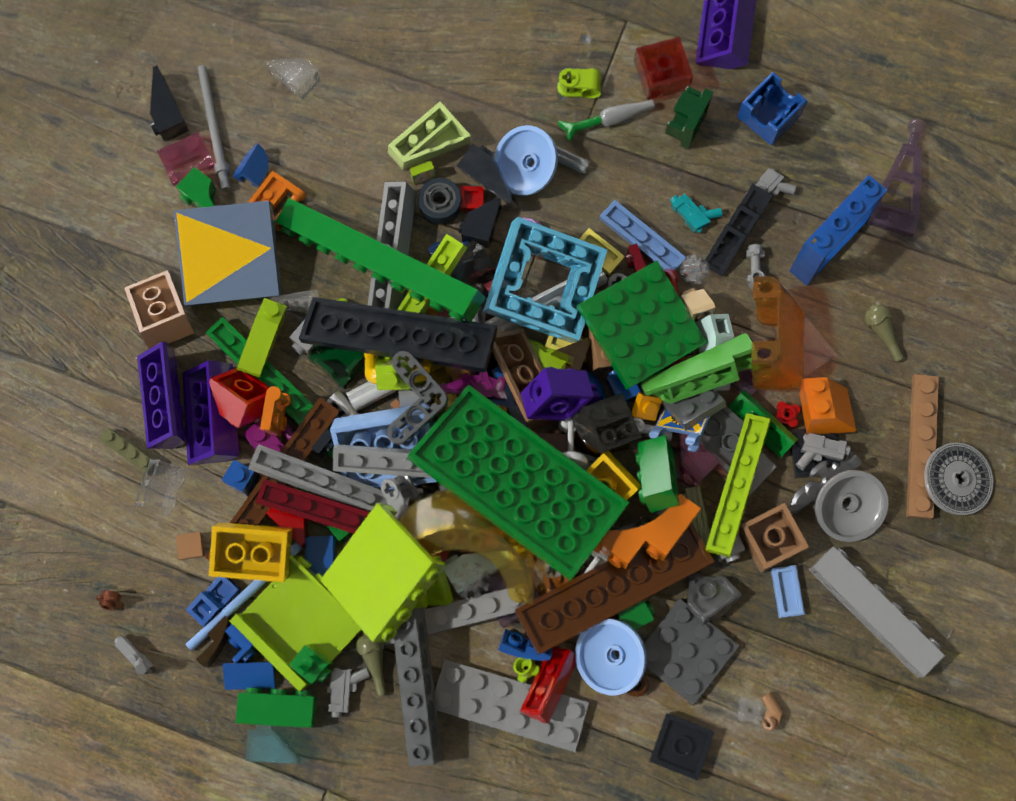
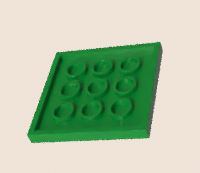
[576,261,707,390]

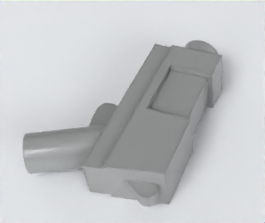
[745,168,796,196]
[796,433,850,470]
[114,635,153,675]
[328,668,370,717]

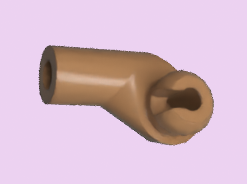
[760,692,783,731]

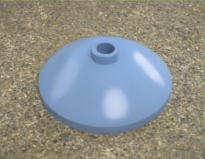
[494,125,558,196]
[575,619,646,695]

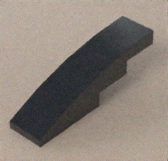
[702,183,773,276]

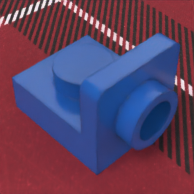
[225,624,256,663]

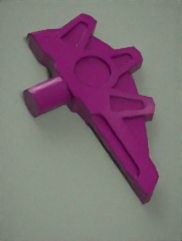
[439,370,506,400]

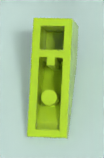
[237,298,287,378]

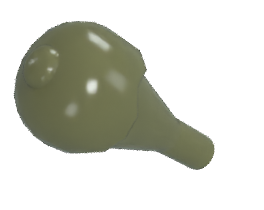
[864,304,904,362]
[356,633,387,696]

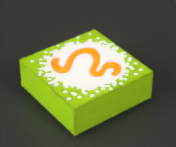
[410,161,436,185]

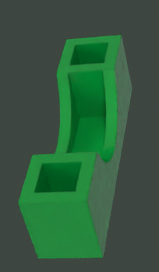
[176,167,216,208]

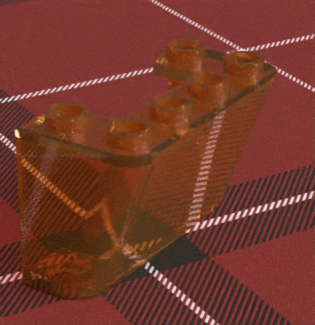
[751,276,805,390]

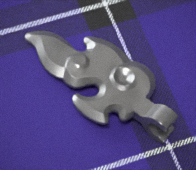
[787,451,862,514]

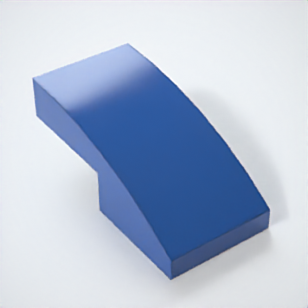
[186,577,241,627]

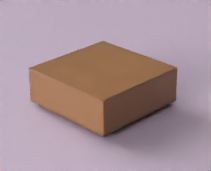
[176,532,204,560]

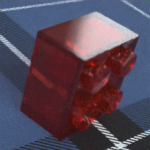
[634,37,693,100]

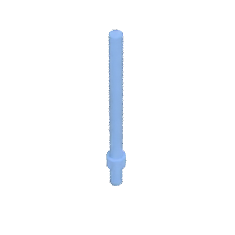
[186,542,303,651]

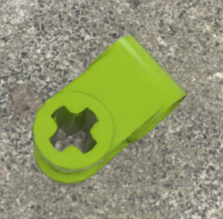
[557,68,601,99]

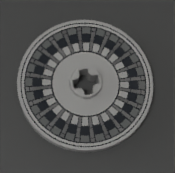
[924,442,993,516]

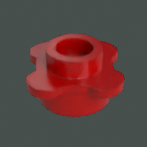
[775,401,800,428]

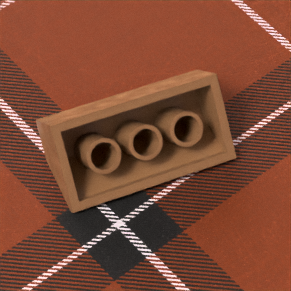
[492,328,553,429]

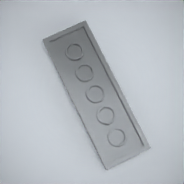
[435,660,589,752]

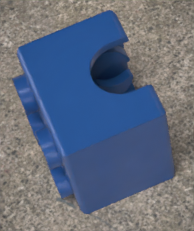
[737,72,808,146]

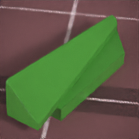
[641,333,759,404]

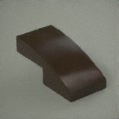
[196,616,232,668]

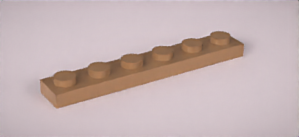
[906,374,939,520]

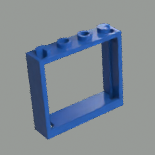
[789,175,887,286]

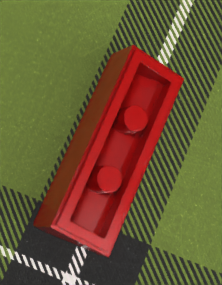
[520,647,576,724]

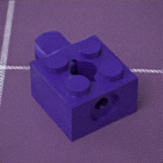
[521,367,600,421]

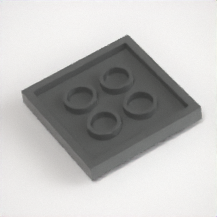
[644,598,739,706]

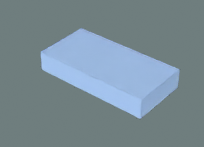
[771,565,805,618]

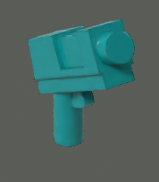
[670,193,722,233]

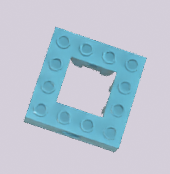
[483,217,607,343]

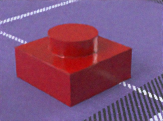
[460,186,484,211]

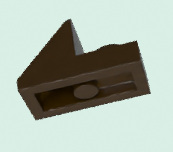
[551,338,591,370]

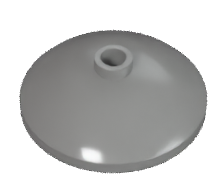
[815,470,888,542]

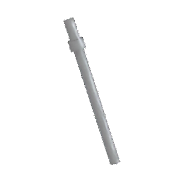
[198,65,230,191]

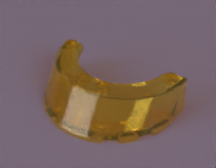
[398,490,534,604]

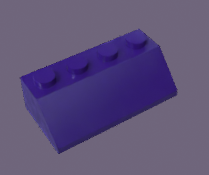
[696,0,756,69]
[137,342,186,449]
[182,360,240,465]

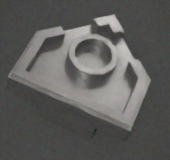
[687,573,742,625]

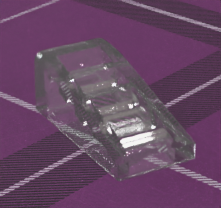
[271,290,321,312]

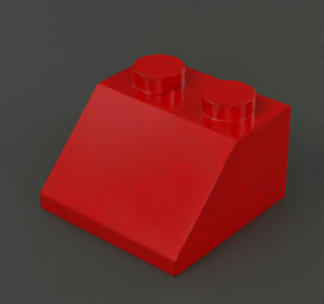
[209,368,270,428]

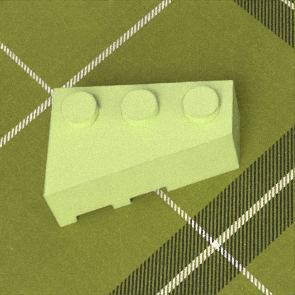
[388,102,471,170]

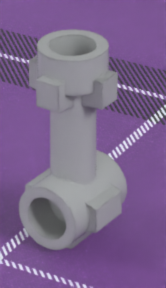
[746,244,766,290]

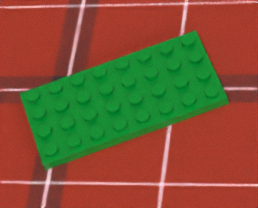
[407,385,629,581]

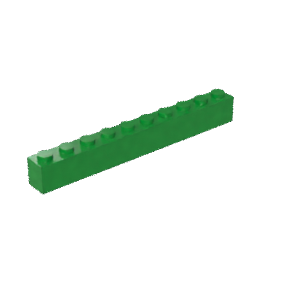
[275,198,485,323]

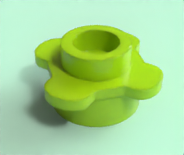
[513,658,540,683]

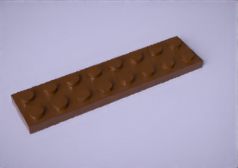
[515,523,715,656]

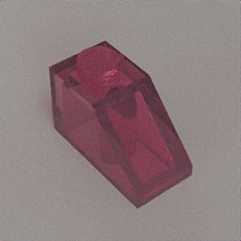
[678,433,720,486]

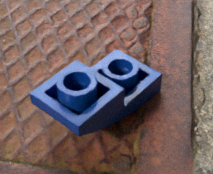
[498,629,553,660]

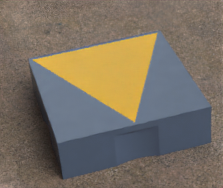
[174,201,283,306]

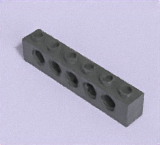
[394,607,443,767]

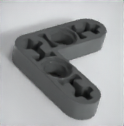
[387,351,448,445]

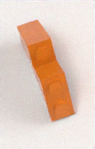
[594,494,701,570]

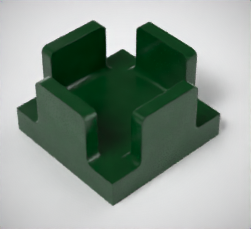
[665,86,713,149]
[308,345,365,389]

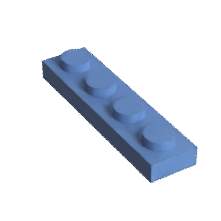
[599,200,686,271]

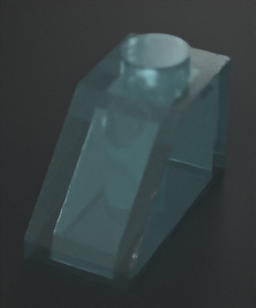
[245,725,300,764]

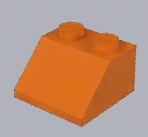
[799,377,856,435]

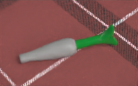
[558,99,654,142]

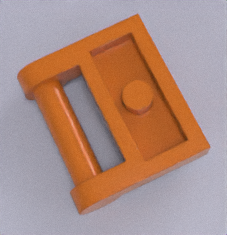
[248,171,307,232]
[260,386,292,437]

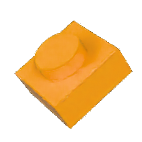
[631,392,662,421]

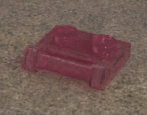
[157,132,215,186]

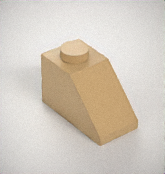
[680,288,716,323]

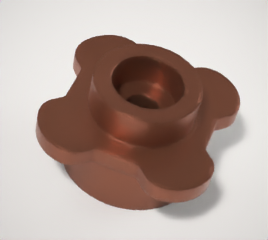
[95,590,123,611]

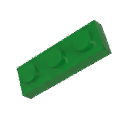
[728,390,798,458]

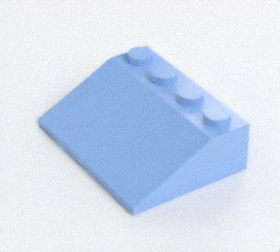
[330,403,437,490]

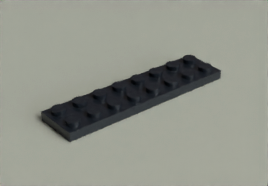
[299,297,498,373]

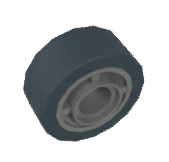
[418,177,462,225]

